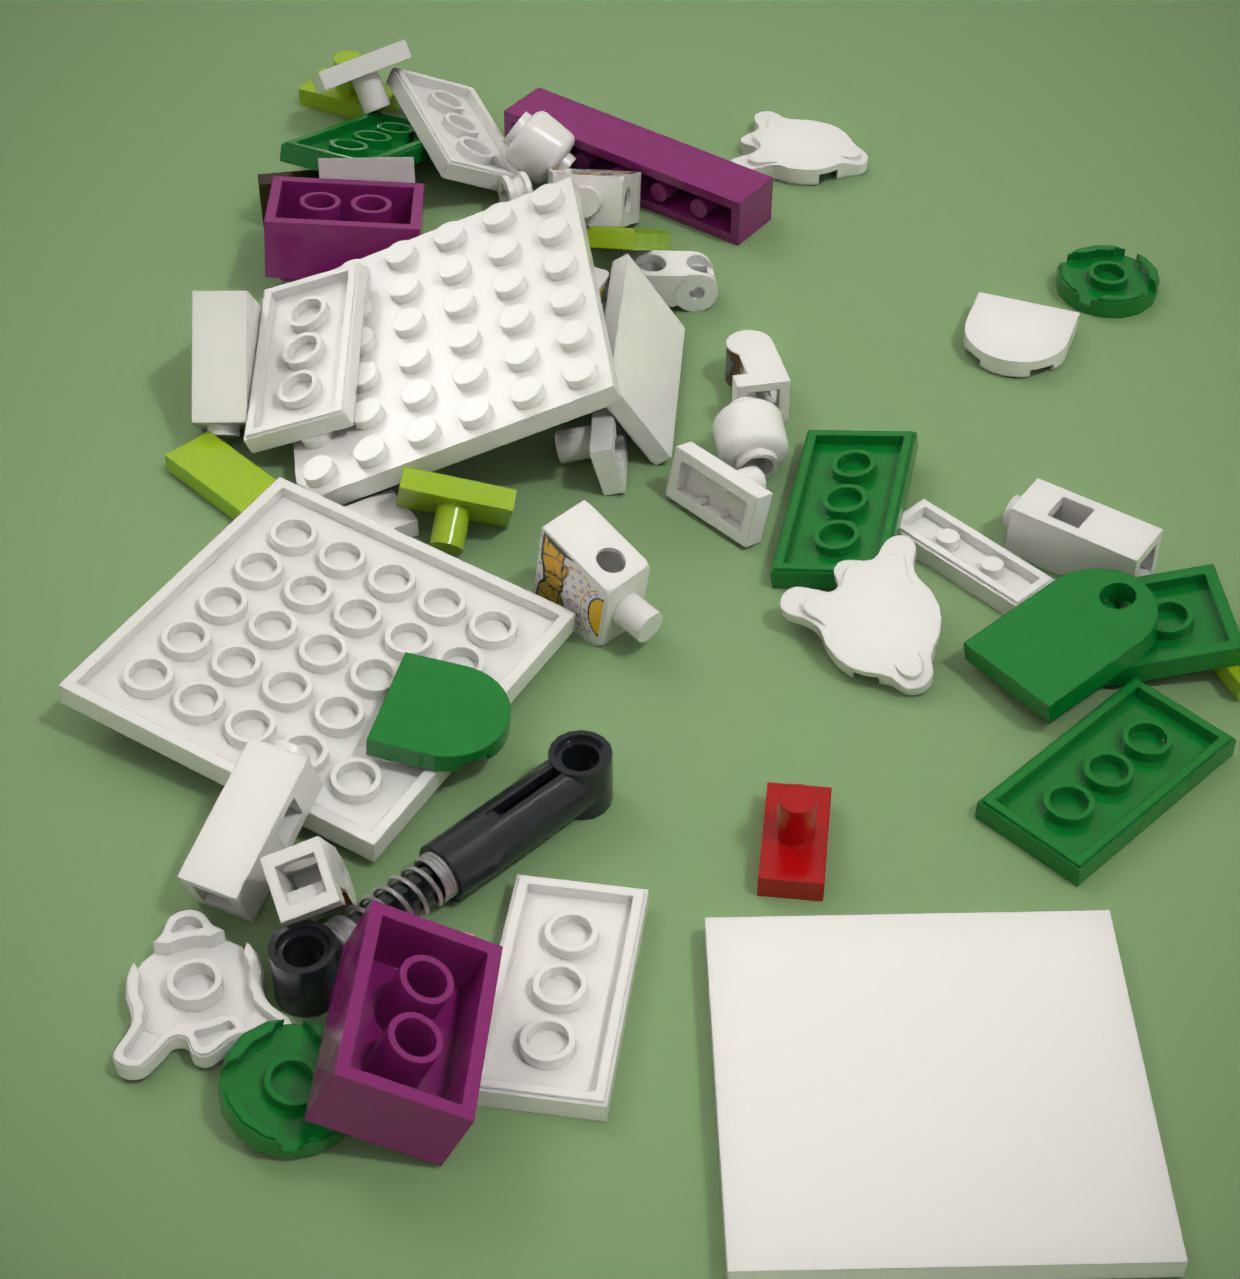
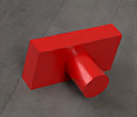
[757,782,832,902]

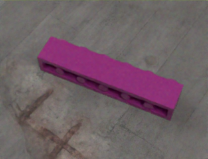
[504,87,773,246]

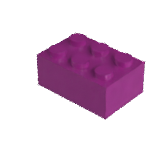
[264,176,424,282]
[304,900,503,1166]

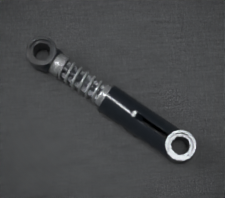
[268,730,613,1018]

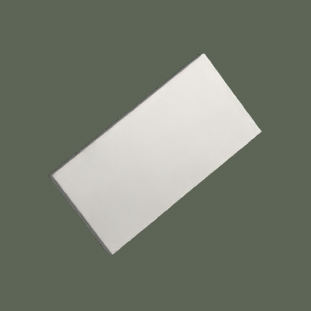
[386,67,533,191]
[604,254,685,466]
[243,262,368,454]
[477,874,649,1122]

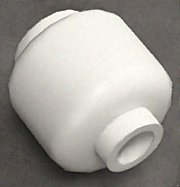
[503,111,577,184]
[712,397,789,479]

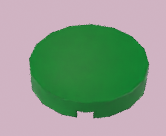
[1056,245,1160,318]
[217,1019,346,1159]

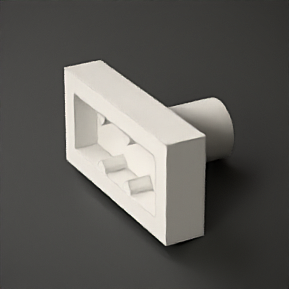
[311,39,412,114]
[555,407,629,496]
[665,441,773,548]

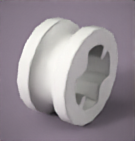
[497,171,533,202]

